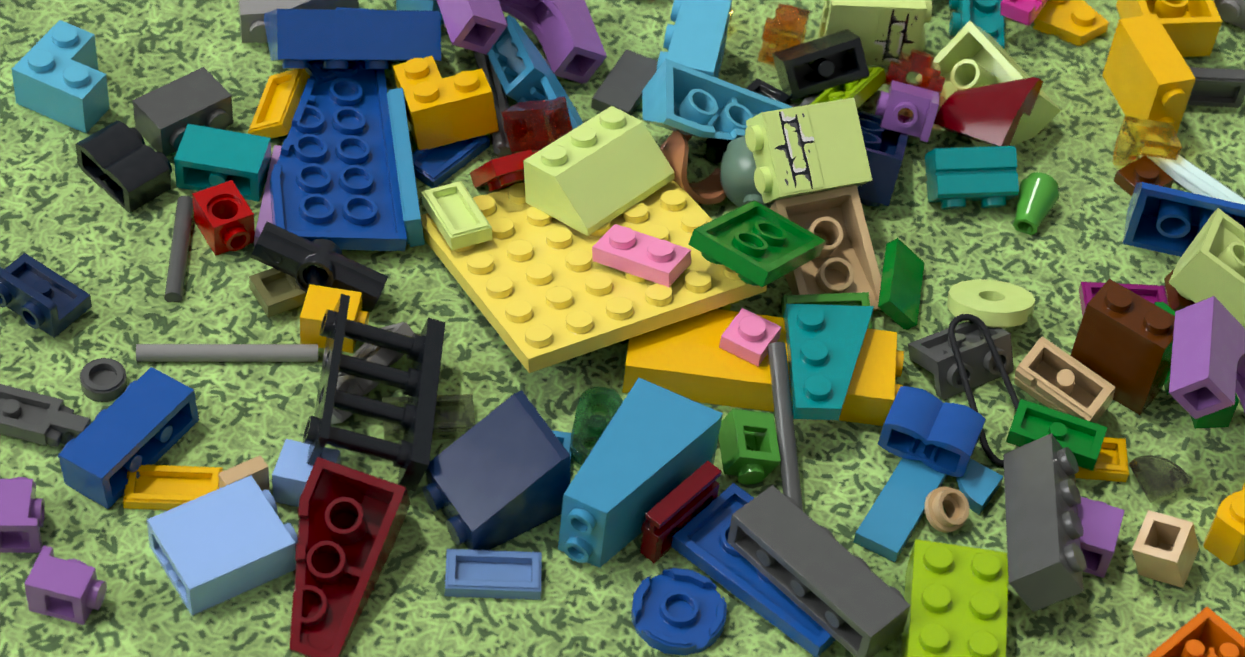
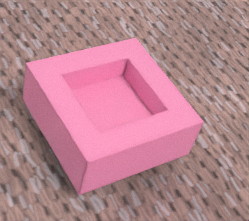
[719,308,781,367]

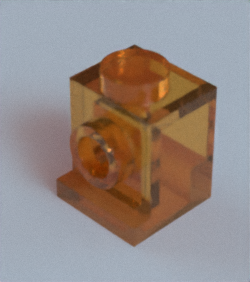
[757,3,810,65]

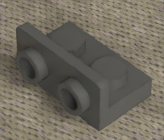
[908,321,1014,399]

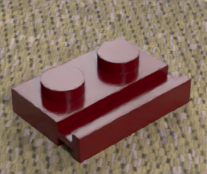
[640,461,722,563]

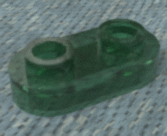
[570,387,623,466]

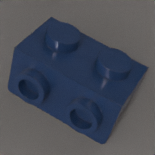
[0,253,92,338]

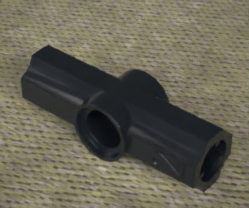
[250,221,388,312]

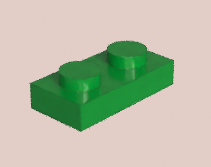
[1006,399,1108,471]

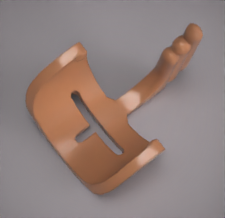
[660,130,727,205]

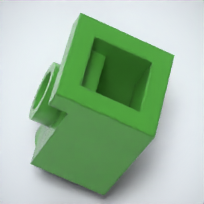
[718,409,781,485]

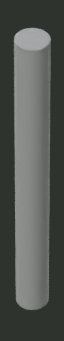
[136,344,318,362]

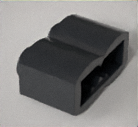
[76,120,172,213]

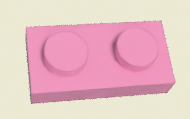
[592,224,691,287]

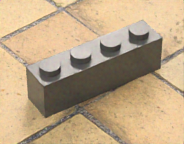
[1003,433,1086,612]
[727,485,911,657]

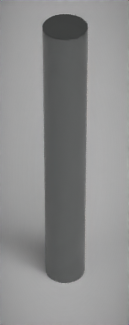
[164,196,193,302]

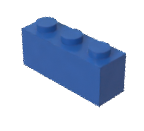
[58,367,199,509]

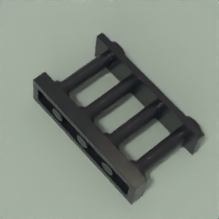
[303,294,446,491]

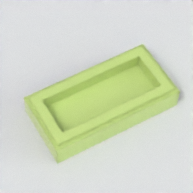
[421,181,493,250]

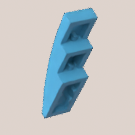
[487,15,583,146]

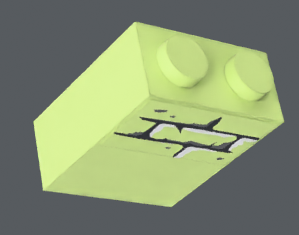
[818,0,932,66]
[745,97,872,204]

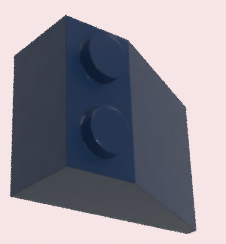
[857,109,908,207]

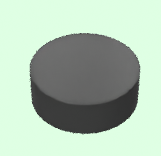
[80,358,127,402]

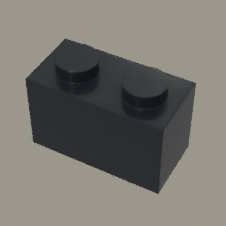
[772,29,870,100]

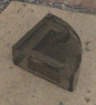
[1128,455,1192,503]

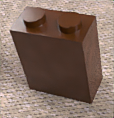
[1070,279,1175,415]

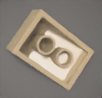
[769,185,881,311]

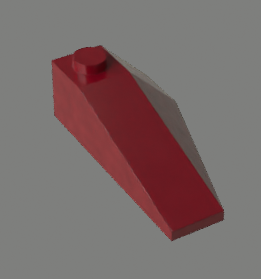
[289,457,410,657]

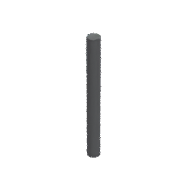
[768,342,804,512]

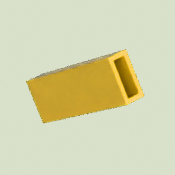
[622,309,904,426]

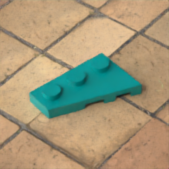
[784,304,874,420]

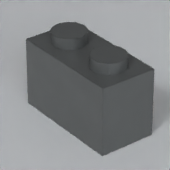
[133,67,233,156]

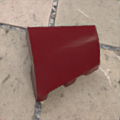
[934,77,1044,146]

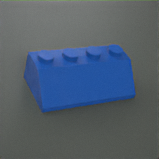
[264,9,441,69]
[1123,182,1245,257]

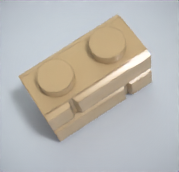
[1014,336,1116,423]

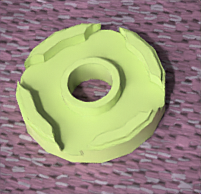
[947,279,1035,328]

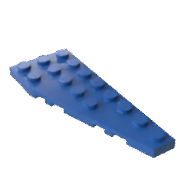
[269,7,407,251]

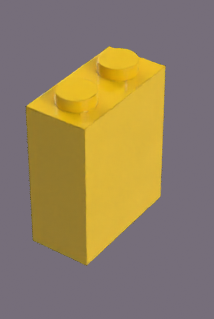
[1102,14,1196,139]

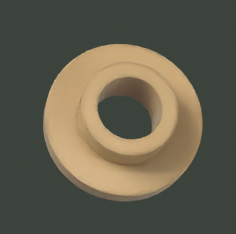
[924,486,970,533]

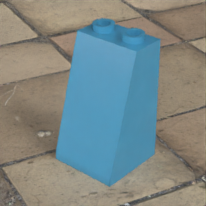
[558,378,723,568]

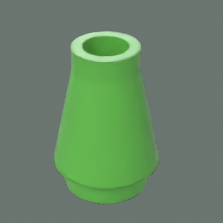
[1013,172,1059,235]

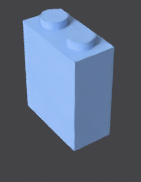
[147,475,298,616]

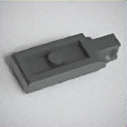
[0,384,91,447]

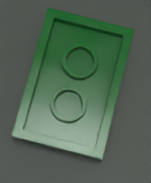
[688,200,826,287]

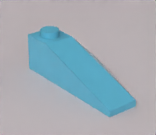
[642,59,792,140]

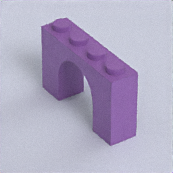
[437,0,607,83]
[1169,296,1245,419]

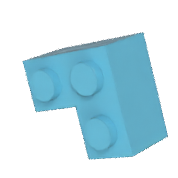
[11,20,110,133]

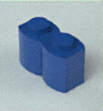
[878,386,986,477]

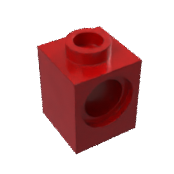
[192,180,255,256]

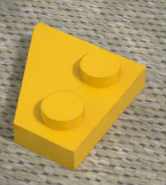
[1004,0,1110,46]

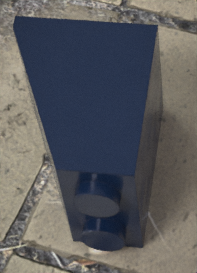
[423,390,570,550]

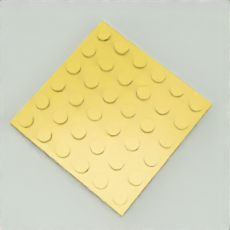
[421,180,767,373]

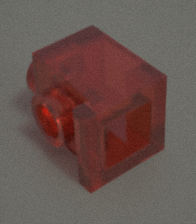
[501,97,572,152]

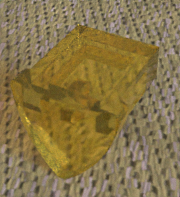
[1113,115,1182,166]

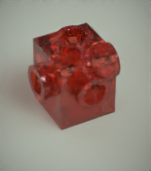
[884,49,945,110]

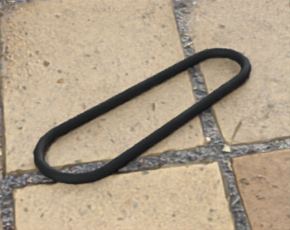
[948,314,1019,468]

